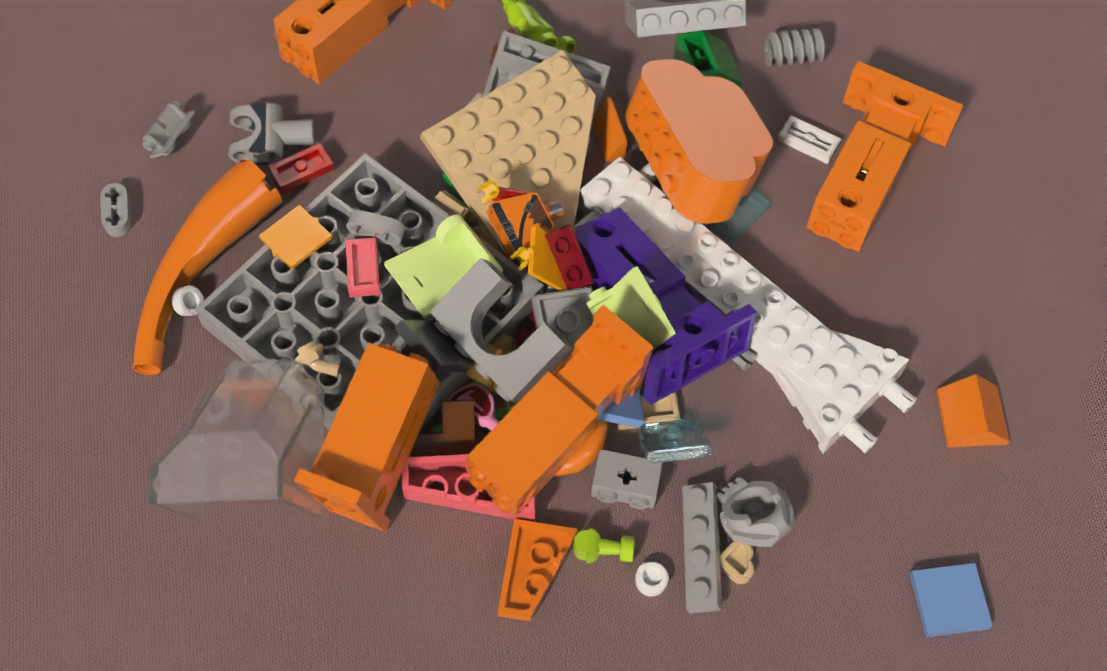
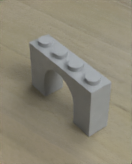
[624,0,746,37]
[430,258,574,402]

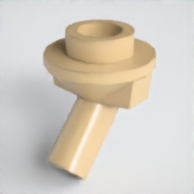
[295,341,340,377]

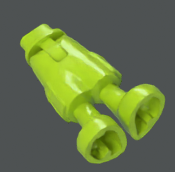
[501,0,577,54]

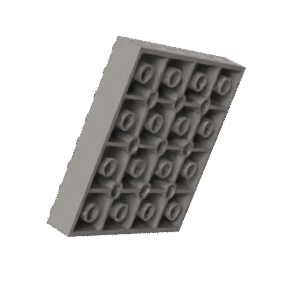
[195,153,544,430]

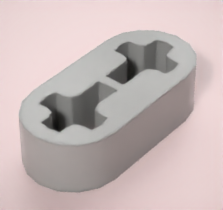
[100,183,131,237]
[346,210,406,245]

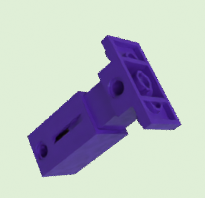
[575,207,757,405]

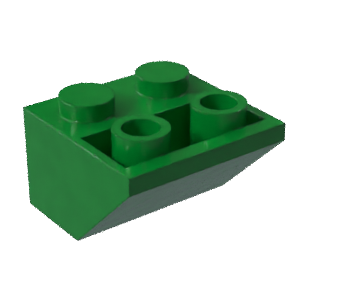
[673,30,743,87]

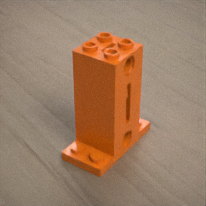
[294,343,440,533]

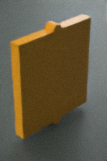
[259,205,332,269]
[528,226,567,291]

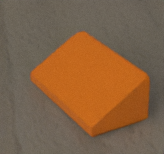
[592,97,628,162]

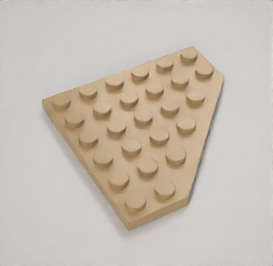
[420,50,596,273]

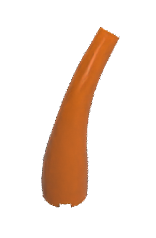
[132,158,283,375]

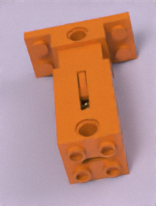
[273,0,452,84]
[806,61,964,252]
[467,305,654,517]

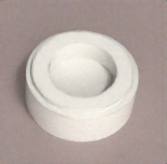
[172,286,204,316]
[635,561,669,596]

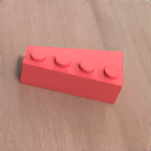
[402,454,535,522]

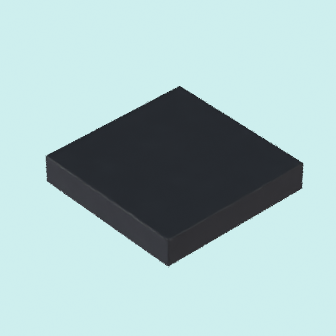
[395,320,474,373]

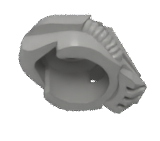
[717,477,795,547]

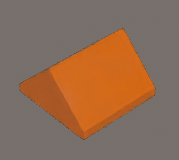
[936,374,1010,447]

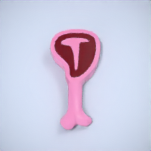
[447,383,499,431]

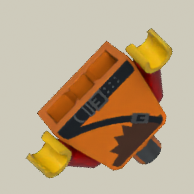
[477,180,564,271]

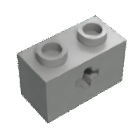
[591,449,663,509]

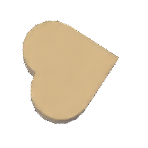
[720,542,754,584]

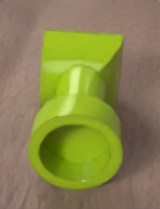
[573,528,634,563]

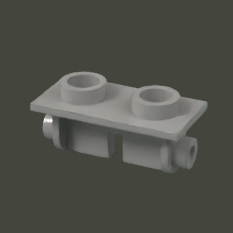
[142,101,195,158]

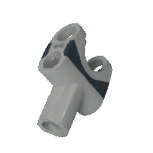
[228,103,315,165]

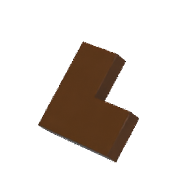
[411,400,475,457]

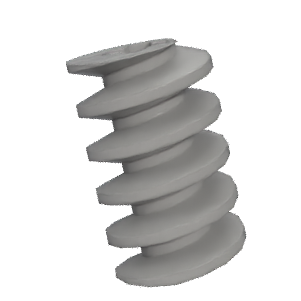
[764,28,825,68]

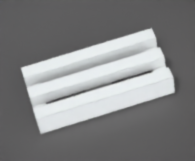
[777,115,841,164]

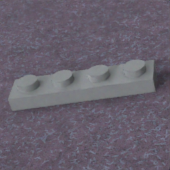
[682,482,722,614]

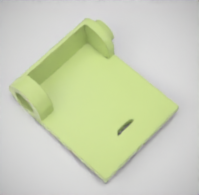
[384,214,503,319]
[586,266,676,352]

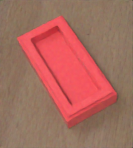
[346,237,380,297]

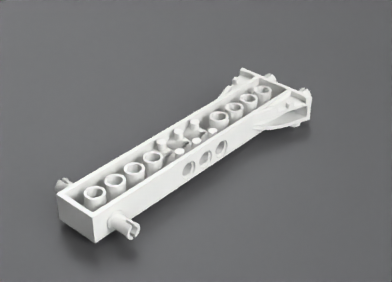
[574,157,917,454]

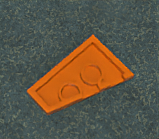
[497,519,578,621]

